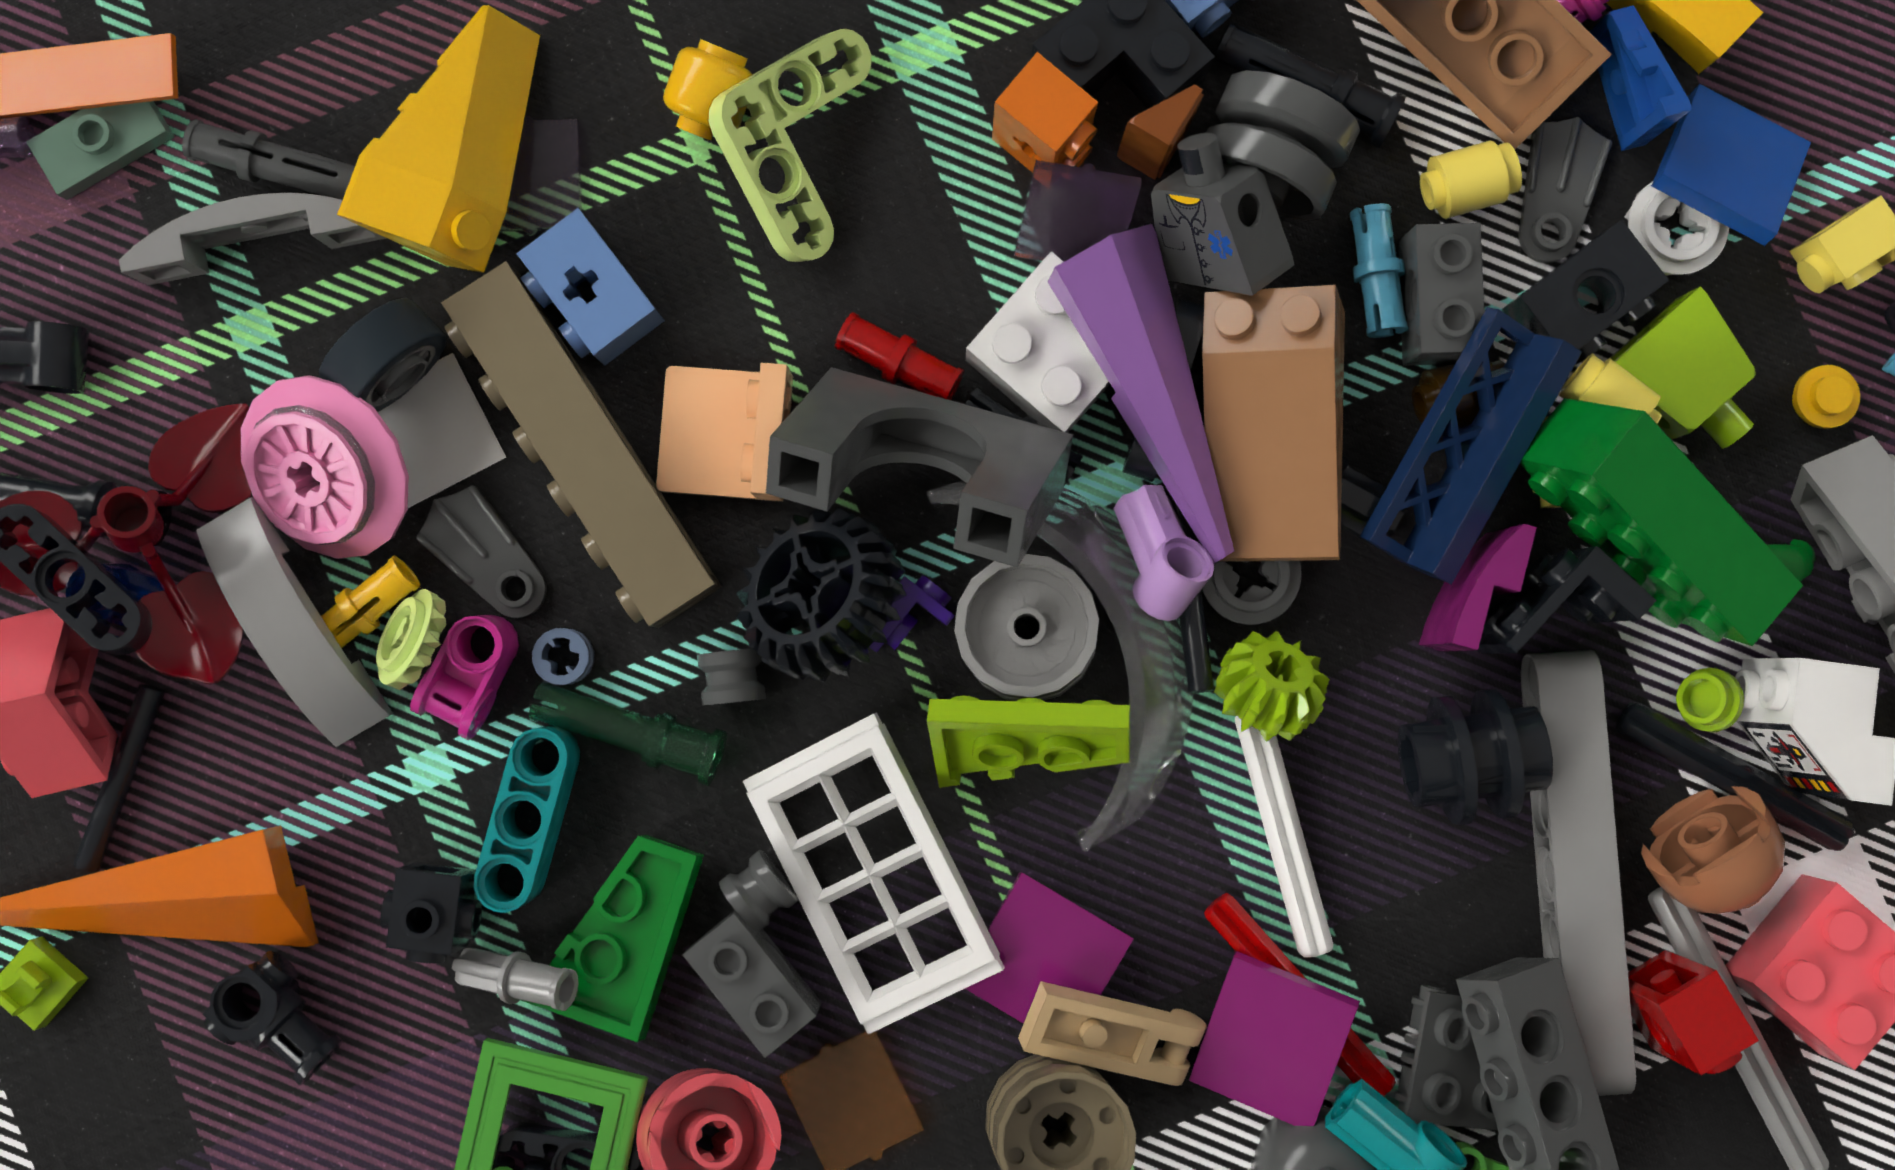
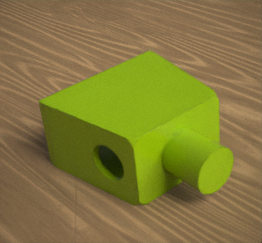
[1610,286,1756,449]

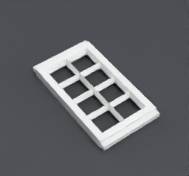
[743,712,1005,1034]

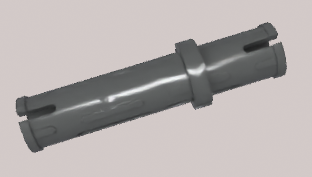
[182,119,355,200]

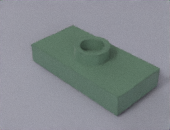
[26,101,175,200]

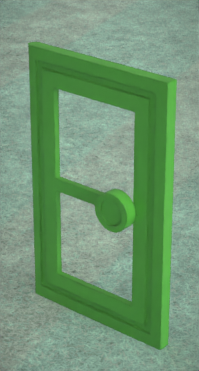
[454,1038,648,1170]

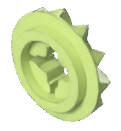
[376,589,446,690]

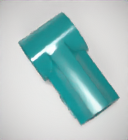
[1325,1079,1467,1170]

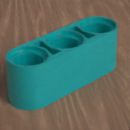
[474,726,580,913]

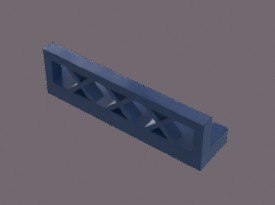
[1359,307,1582,585]

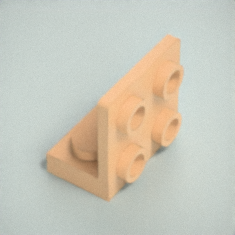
[656,363,793,502]

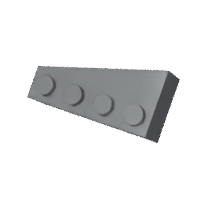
[1790,435,1895,673]

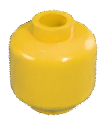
[663,39,753,140]

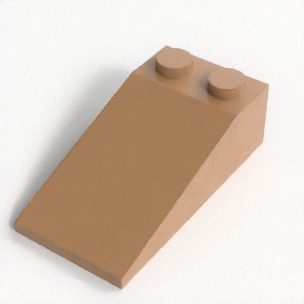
[1357,0,1612,149]
[1202,285,1345,561]

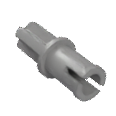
[452,947,579,1011]

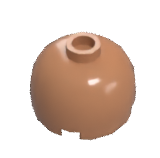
[1641,786,1785,914]

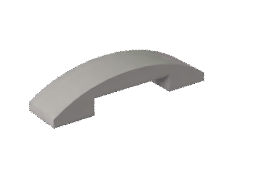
[119,193,386,285]
[196,497,393,747]

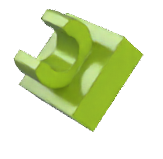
[0,936,88,1031]

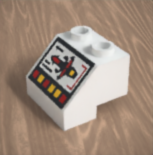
[1735,658,1895,806]

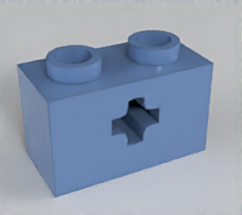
[516,208,665,365]

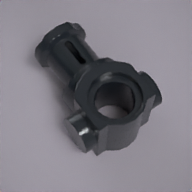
[202,951,343,1086]

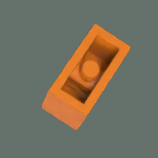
[992,52,1098,186]

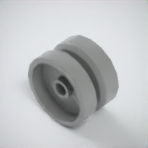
[954,554,1099,701]

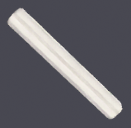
[1235,716,1334,957]

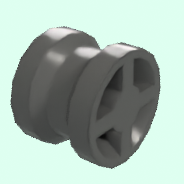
[697,648,766,706]
[719,850,799,932]

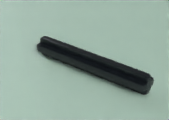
[1616,703,1855,851]

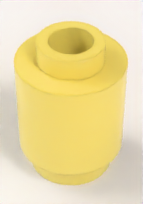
[1420,140,1522,219]
[1558,353,1662,424]

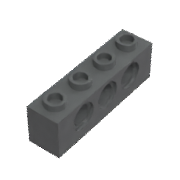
[1456,957,1619,1170]

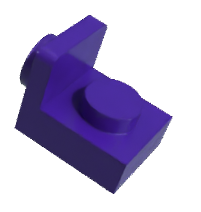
[869,575,955,653]

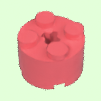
[636,1068,782,1170]

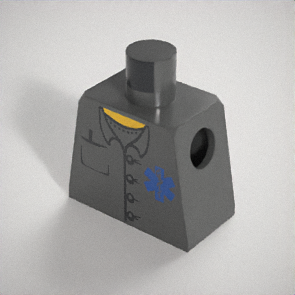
[1151,133,1294,296]

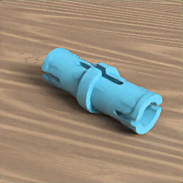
[1350,203,1408,338]

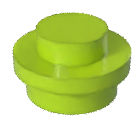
[1676,668,1744,732]

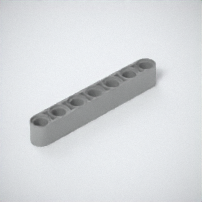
[1521,649,1636,1096]

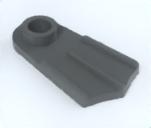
[1518,117,1612,263]
[416,485,547,618]

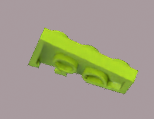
[927,696,1130,788]

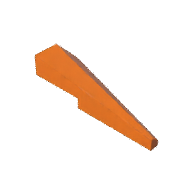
[0,825,319,947]

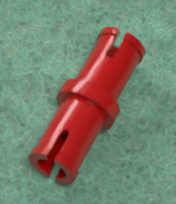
[834,312,965,400]

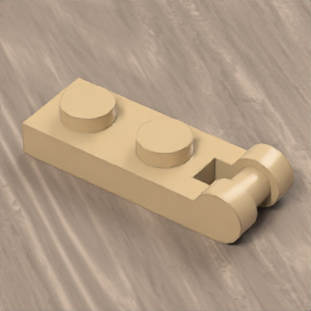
[1018,981,1207,1086]

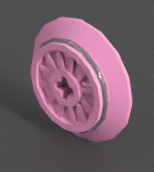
[241,375,409,559]

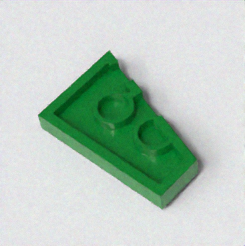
[521,835,704,1043]

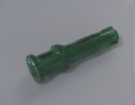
[529,681,727,786]

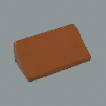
[1117,84,1204,180]

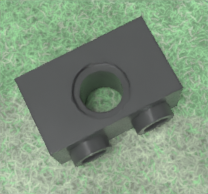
[1398,223,1484,366]
[683,910,822,1058]

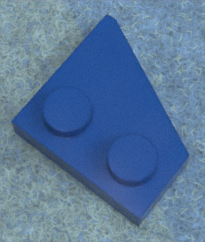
[1589,5,1692,151]

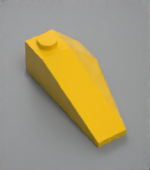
[337,5,540,273]

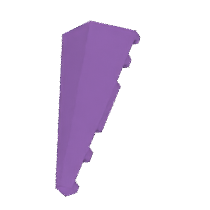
[1047,224,1234,564]

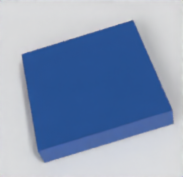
[1651,84,1811,246]

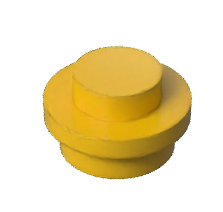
[1792,365,1860,429]

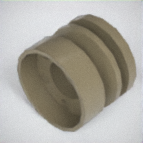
[985,1054,1136,1170]

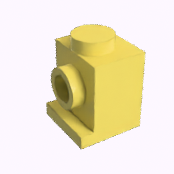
[1789,195,1895,293]

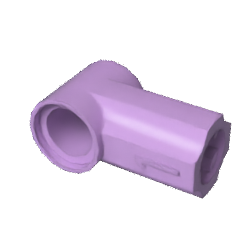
[1113,485,1214,621]

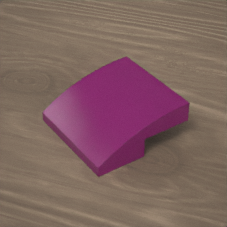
[1419,524,1537,651]
[965,872,1134,1024]
[1189,951,1360,1126]

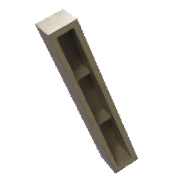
[441,261,722,628]

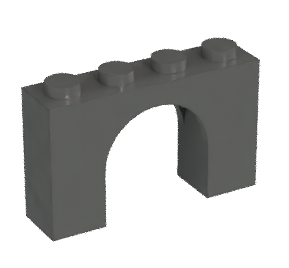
[766,367,1073,568]

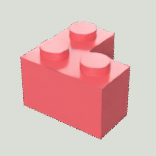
[0,608,118,798]

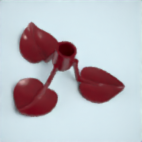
[0,404,252,685]

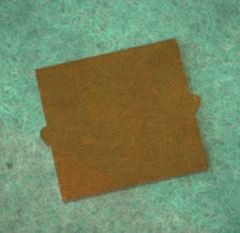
[779,1031,923,1170]

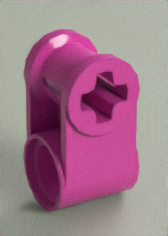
[410,615,519,741]

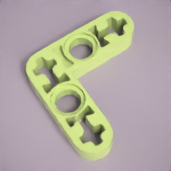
[709,29,871,262]

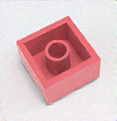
[1725,874,1895,1070]

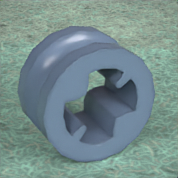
[532,628,595,685]

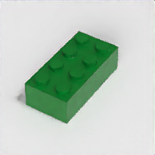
[1520,398,1803,647]

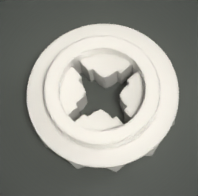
[1624,182,1729,276]

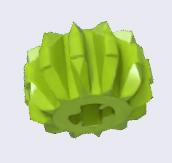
[1214,630,1330,742]

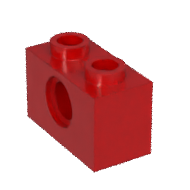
[1628,950,1759,1075]

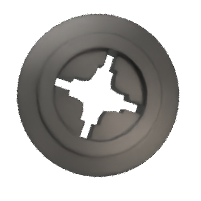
[1202,561,1301,625]

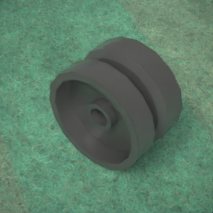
[1206,70,1360,221]

